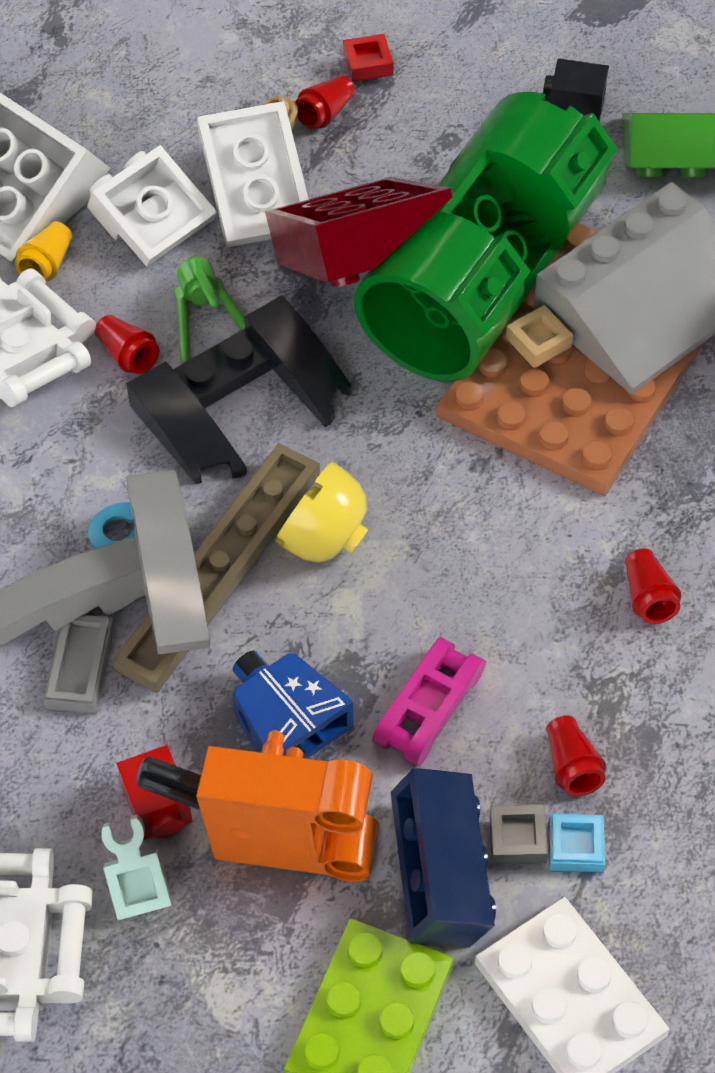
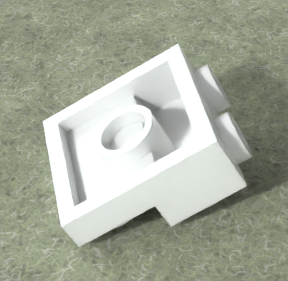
[87,145,217,267]

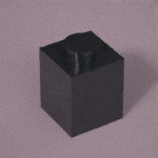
[543,58,609,122]

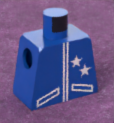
[232,650,354,759]

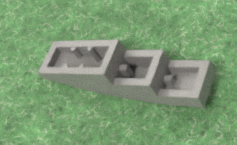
[126,470,210,654]
[0,537,145,646]

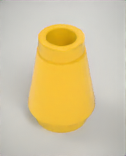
[15,221,72,281]

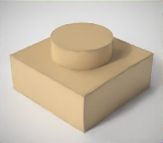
[506,305,573,368]

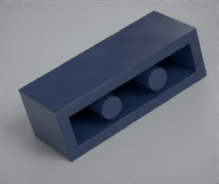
[390,768,496,948]

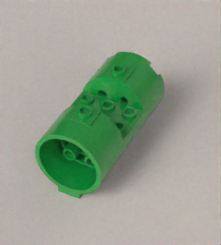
[354,91,618,382]

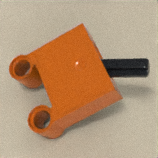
[136,730,380,882]

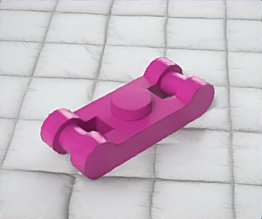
[372,637,486,767]

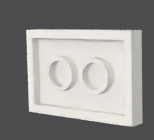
[197,101,308,248]
[475,897,670,1073]

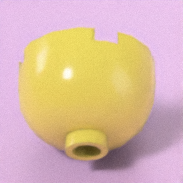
[275,461,369,563]

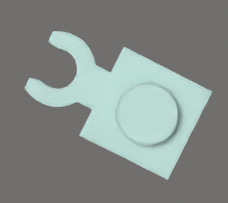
[101,814,172,921]

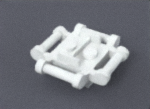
[0,268,96,407]
[0,848,93,1042]

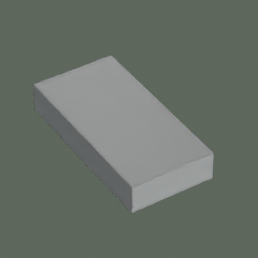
[43,614,114,714]

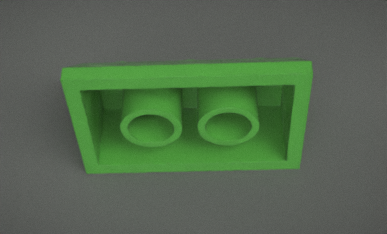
[622,113,715,177]

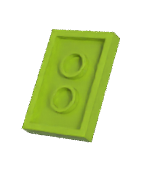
[284,918,454,1073]

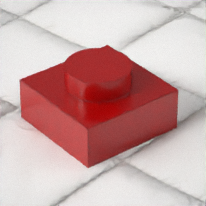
[343,34,393,82]

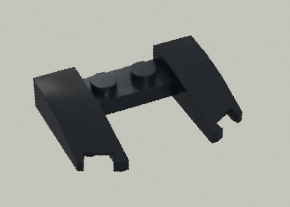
[126,295,351,484]

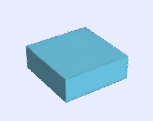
[549,813,605,873]

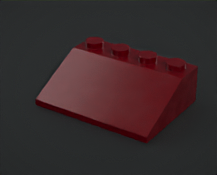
[265,177,453,287]

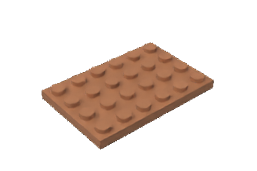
[437,223,706,496]

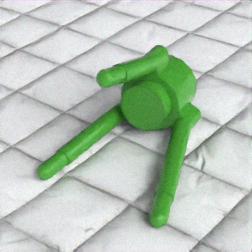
[173,257,245,365]

